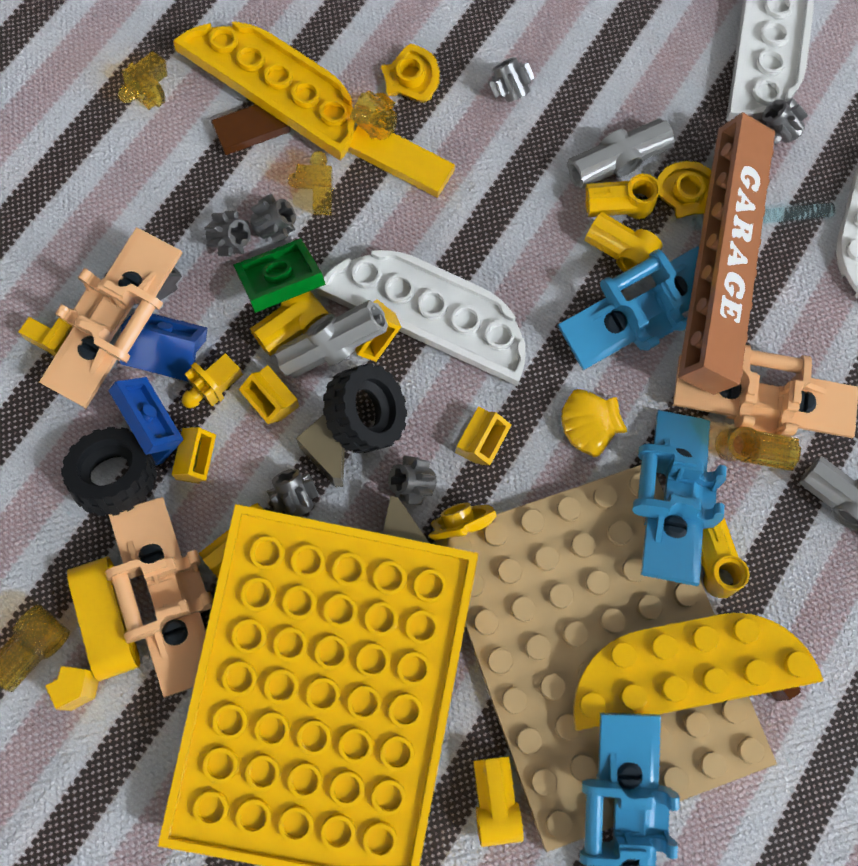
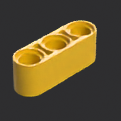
[67,556,141,682]

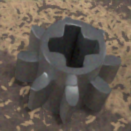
[489,57,534,102]
[762,98,808,145]
[251,194,296,243]
[204,211,251,256]
[388,456,437,505]
[267,469,319,517]

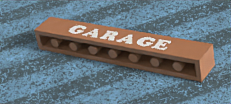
[678,112,775,395]

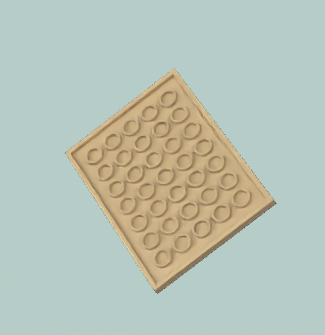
[434,465,777,852]

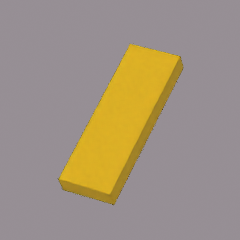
[347,117,455,198]

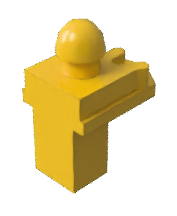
[18,317,73,357]
[181,353,243,408]

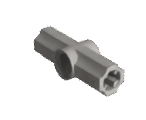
[567,118,675,189]
[275,300,388,378]
[799,456,858,531]

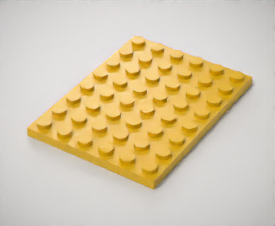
[158,504,479,866]

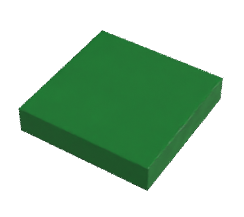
[233,238,326,313]

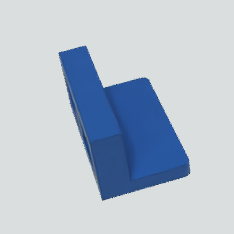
[119,312,208,382]
[108,377,184,465]

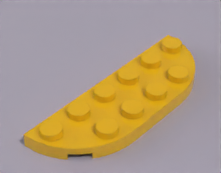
[173,21,355,161]
[573,613,824,731]

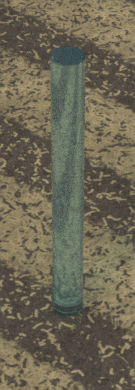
[692,202,835,230]

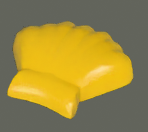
[381,43,440,103]
[657,161,712,218]
[561,389,627,457]
[428,503,496,540]

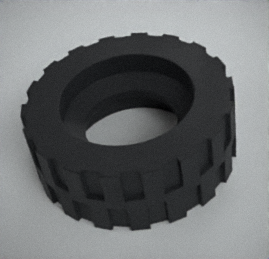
[323,364,407,453]
[61,427,157,516]

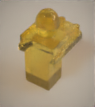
[118,51,167,110]
[349,90,397,141]
[288,151,334,216]

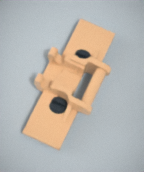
[39,227,183,409]
[673,345,858,438]
[105,497,213,698]

